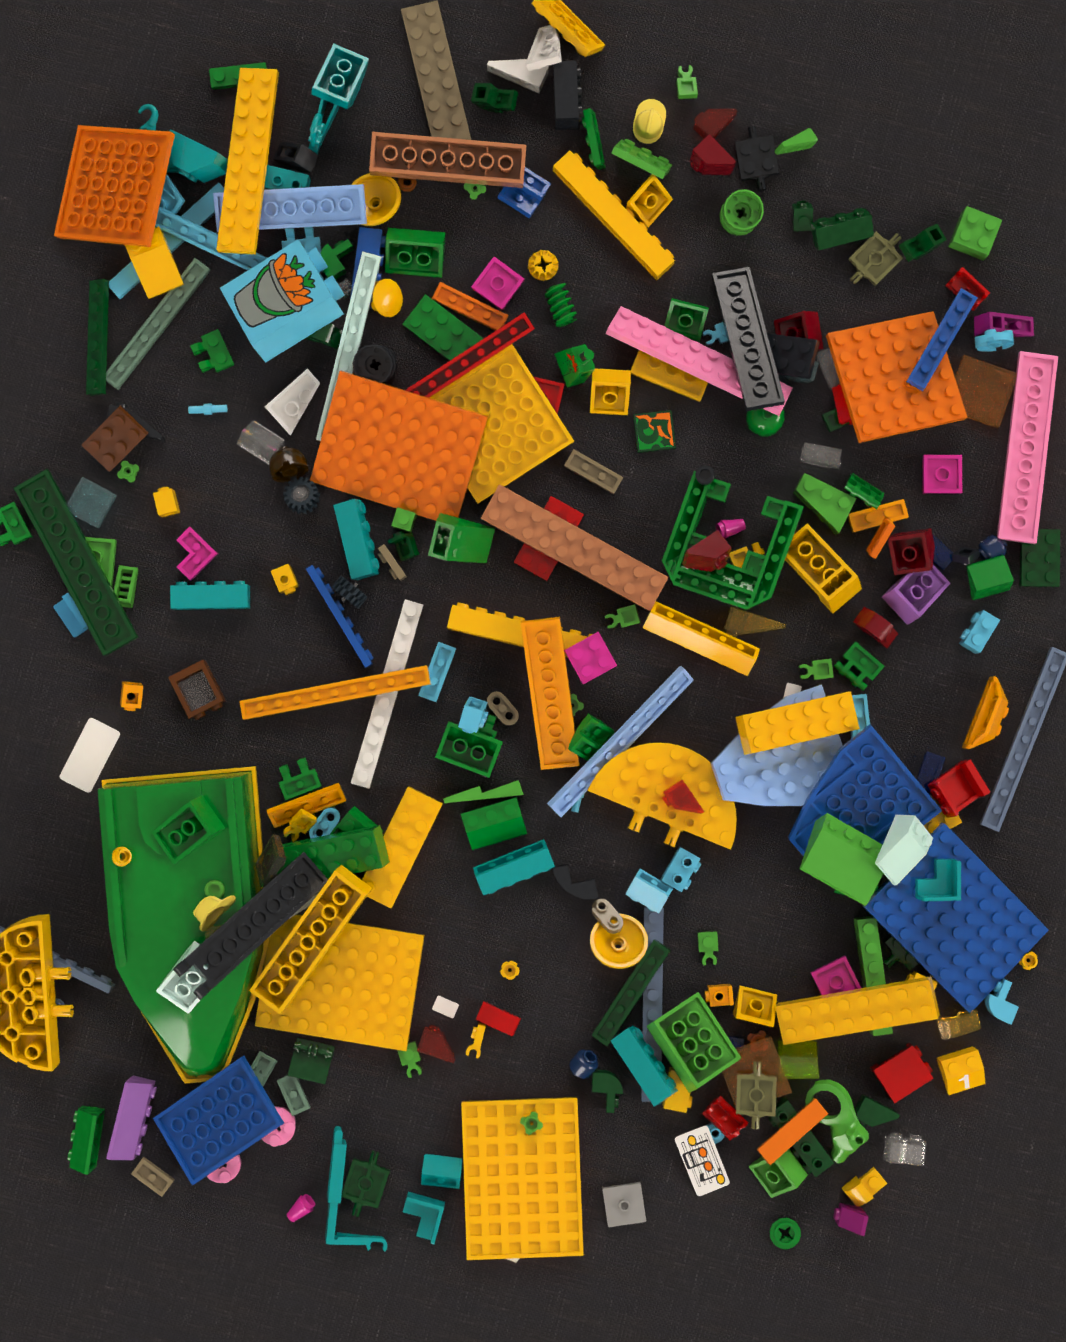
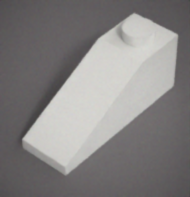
[487,59,549,93]

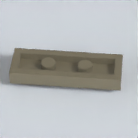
[564,449,623,495]

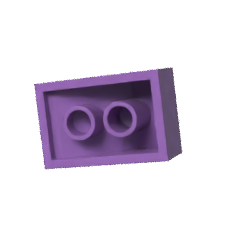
[882,565,950,625]

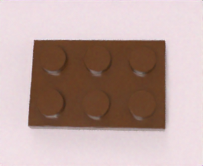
[82,405,149,472]

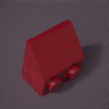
[690,134,736,175]
[774,311,824,351]
[888,528,935,575]
[682,530,731,572]

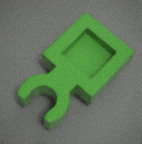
[676,65,698,99]
[605,604,641,628]
[798,659,834,680]
[697,931,718,965]
[397,1041,422,1078]

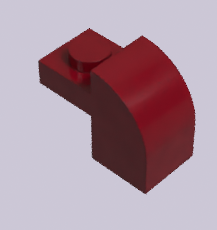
[853,607,899,648]

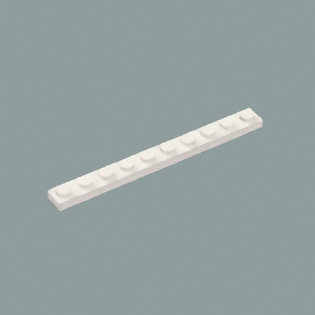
[351,599,424,788]

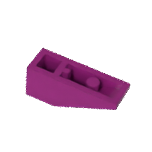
[974,312,1034,337]

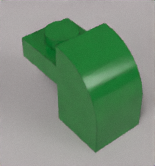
[320,239,354,280]

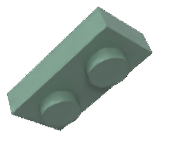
[277,1075,311,1116]

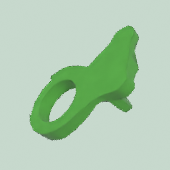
[805,1080,869,1163]

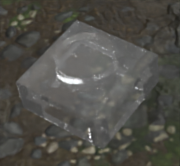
[338,278,352,300]

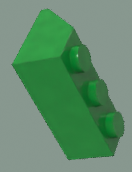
[385,228,445,278]
[435,721,503,778]
[461,797,527,850]
[68,1105,105,1175]

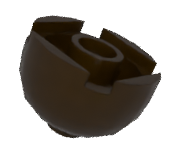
[269,446,308,482]

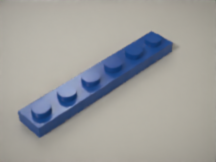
[906,288,978,391]
[306,565,374,668]

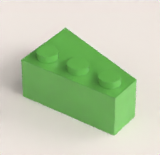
[793,473,857,535]

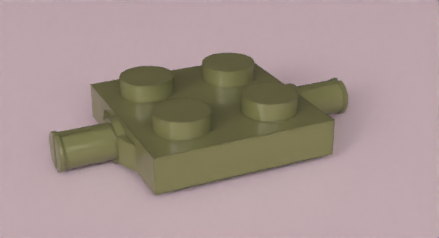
[848,231,903,286]
[736,1061,777,1129]

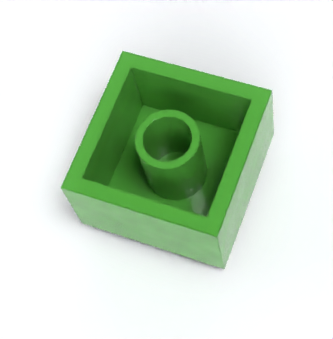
[948,206,1002,261]

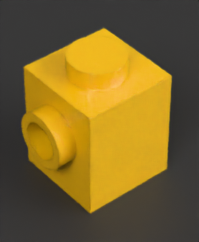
[271,564,299,595]

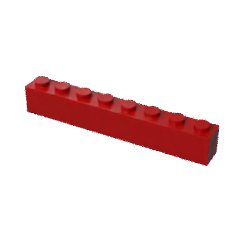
[406,312,535,398]

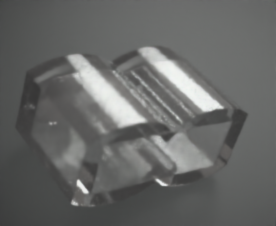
[883,1133,926,1166]

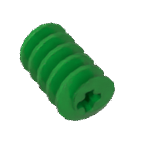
[545,283,577,327]

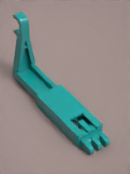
[325,1126,387,1252]

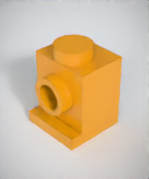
[120,681,143,711]
[704,984,734,1007]

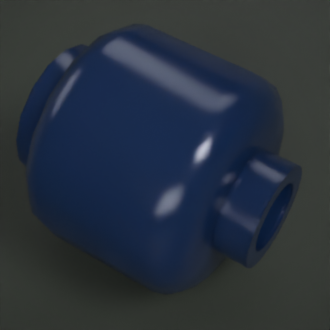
[978,535,1007,560]
[569,1049,598,1079]

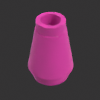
[716,519,746,539]
[287,1194,315,1222]

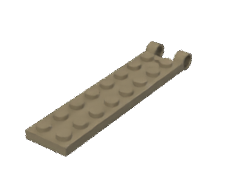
[401,0,471,140]

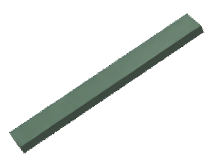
[106,258,211,390]

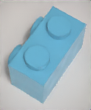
[959,610,1000,654]
[458,696,488,733]
[660,846,701,892]
[626,869,673,914]

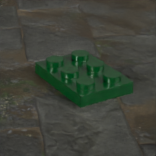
[1020,529,1060,587]

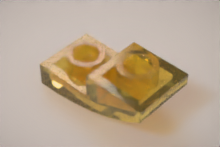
[937,1010,981,1039]

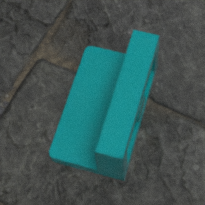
[421,1154,463,1189]

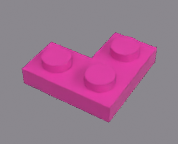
[177,526,218,581]

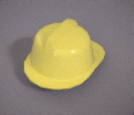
[633,99,666,144]
[193,895,236,932]

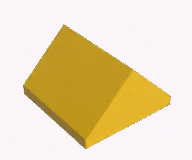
[626,174,673,228]
[733,986,777,1027]

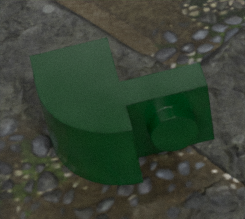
[471,83,518,114]
[899,224,947,262]
[306,323,343,350]
[591,1069,623,1113]

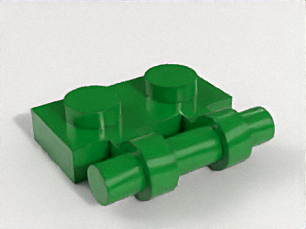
[844,473,885,509]
[834,641,885,691]

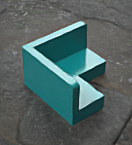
[915,858,961,901]
[403,1192,445,1245]

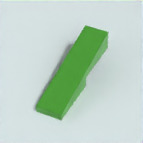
[443,780,524,803]

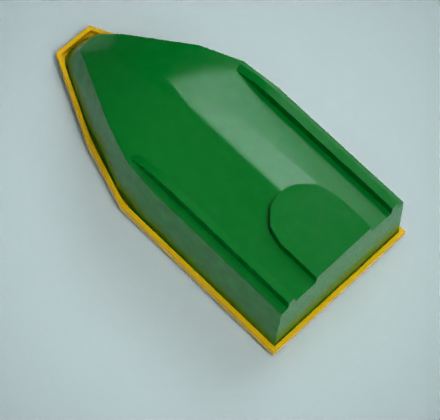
[98,766,270,1084]

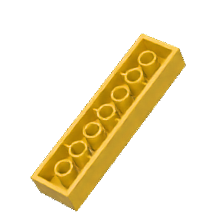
[447,602,593,658]
[249,865,373,1014]
[775,976,940,1045]

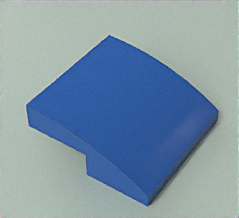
[498,167,551,219]

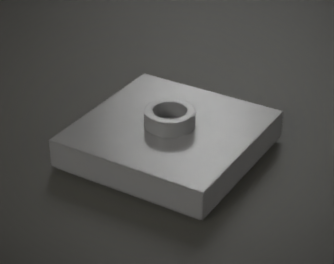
[602,1182,646,1227]

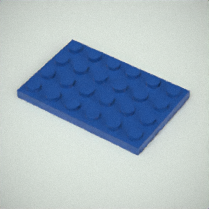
[153,1056,284,1185]

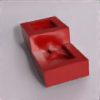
[476,1001,521,1036]

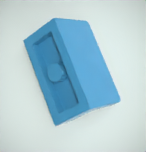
[53,592,89,637]

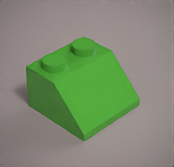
[749,1149,808,1198]

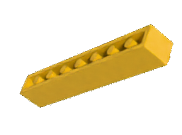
[553,150,675,280]

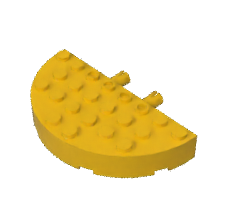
[587,743,737,850]
[0,914,74,1071]

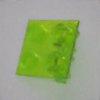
[778,1041,819,1079]

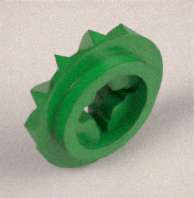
[769,1217,801,1249]

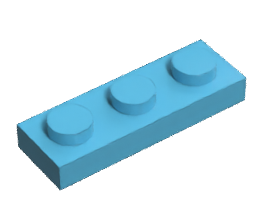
[418,642,456,702]

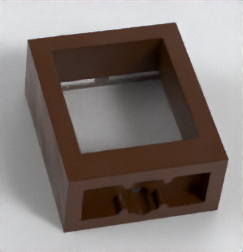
[168,660,226,720]

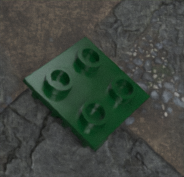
[287,1038,335,1085]

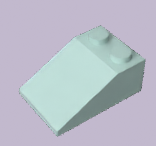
[875,815,933,885]
[156,941,208,1014]

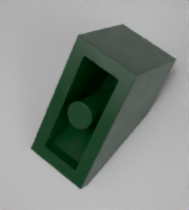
[854,1094,900,1127]

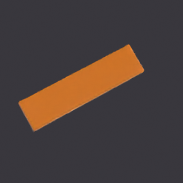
[432,282,508,331]
[757,1098,828,1165]

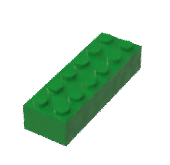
[266,825,390,878]

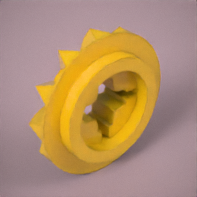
[528,250,558,281]

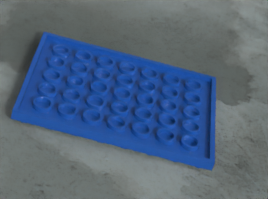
[863,823,1049,1013]

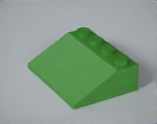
[800,813,883,906]
[646,992,741,1093]

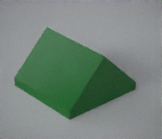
[664,298,709,341]
[966,555,1014,600]

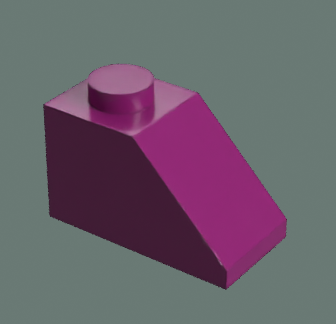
[833,1203,868,1236]

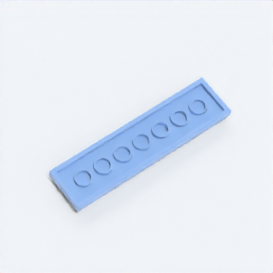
[213,184,367,232]

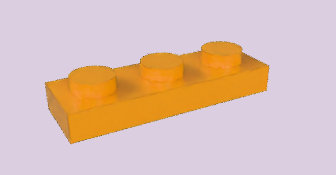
[848,499,909,533]

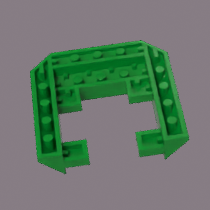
[662,471,804,610]

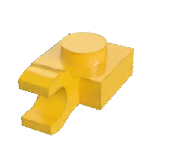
[466,1022,486,1058]

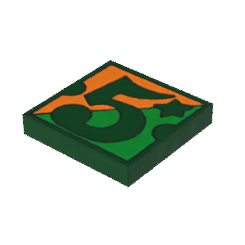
[633,410,676,453]

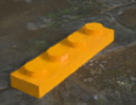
[267,783,346,828]

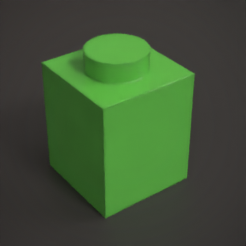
[392,507,417,533]

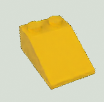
[125,226,184,299]

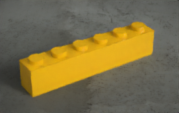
[643,601,760,676]

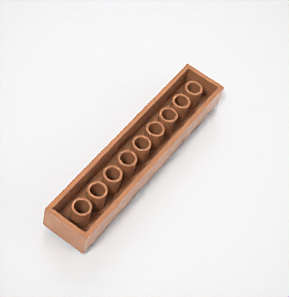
[481,484,669,611]

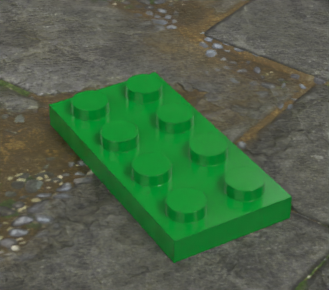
[402,294,484,361]

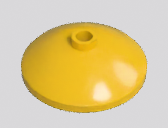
[351,173,401,226]
[590,914,648,969]

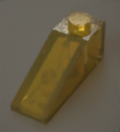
[722,607,786,638]

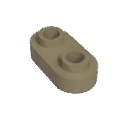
[487,691,519,725]
[592,899,623,934]

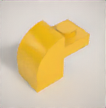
[842,1167,887,1206]

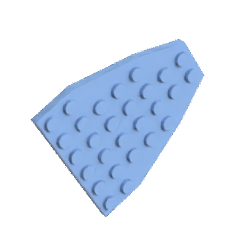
[710,684,843,806]

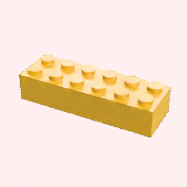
[735,691,860,755]
[362,786,443,908]

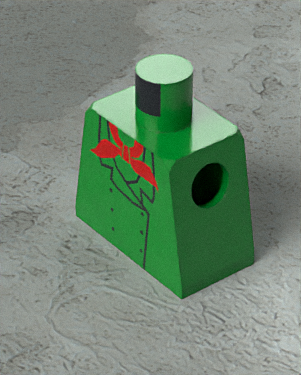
[554,344,595,388]

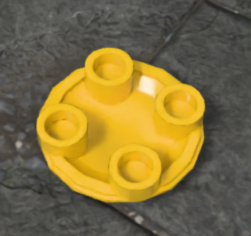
[371,279,403,317]

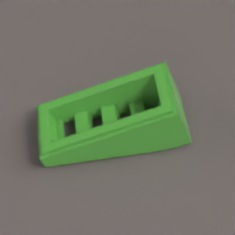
[774,128,818,155]
[114,565,138,608]

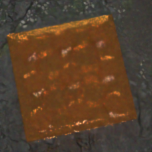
[955,355,1017,428]
[722,1036,792,1107]

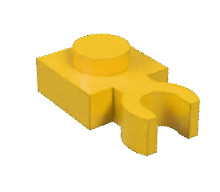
[283,809,317,842]

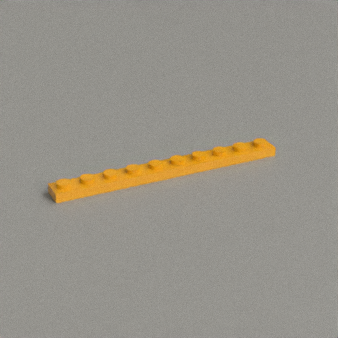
[240,665,431,720]

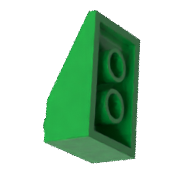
[151,795,225,865]

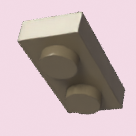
[378,544,407,581]
[131,1157,175,1197]

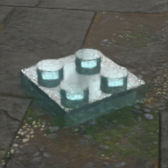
[67,477,117,529]

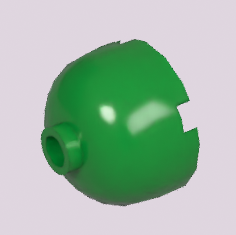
[746,408,785,437]

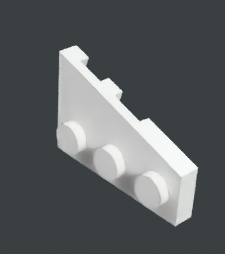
[525,25,562,71]
[265,369,320,436]

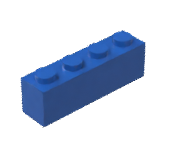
[350,227,386,309]

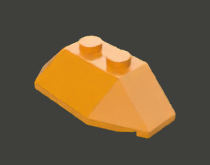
[962,676,1009,749]

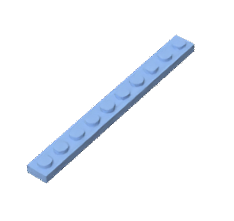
[547,666,694,817]

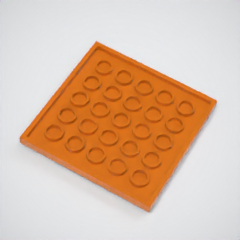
[54,125,175,247]
[826,311,967,443]

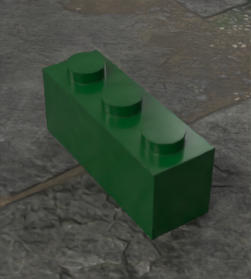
[811,208,874,250]

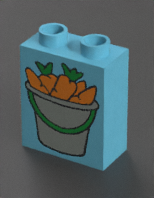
[220,239,345,363]

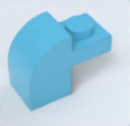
[984,979,1019,1024]

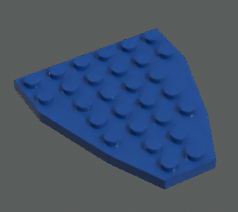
[788,724,942,856]

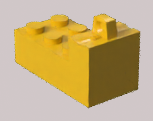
[785,523,862,614]

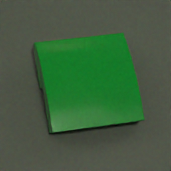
[568,713,615,761]

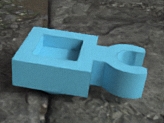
[702,322,728,346]

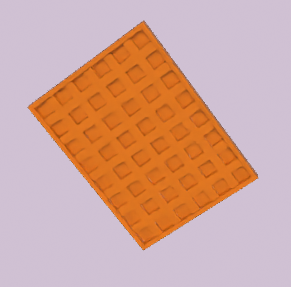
[310,371,488,521]

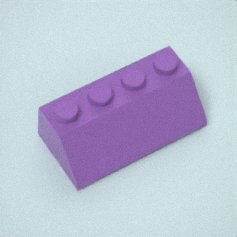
[106,1075,157,1160]

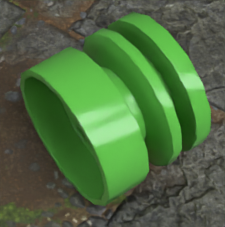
[719,189,764,236]

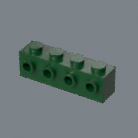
[767,1097,834,1177]

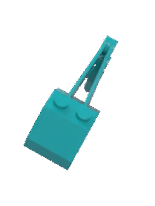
[308,43,369,154]
[138,104,228,183]

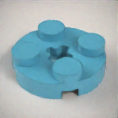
[975,329,1014,352]

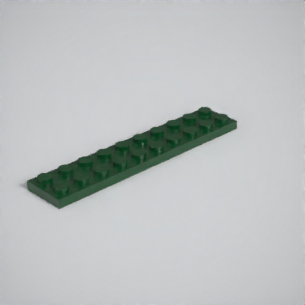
[14,469,138,656]

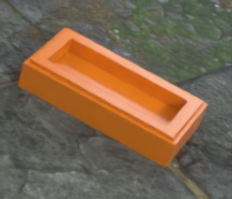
[866,518,895,559]

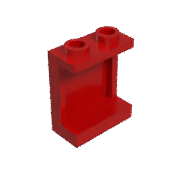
[927,759,990,818]
[870,1043,934,1104]

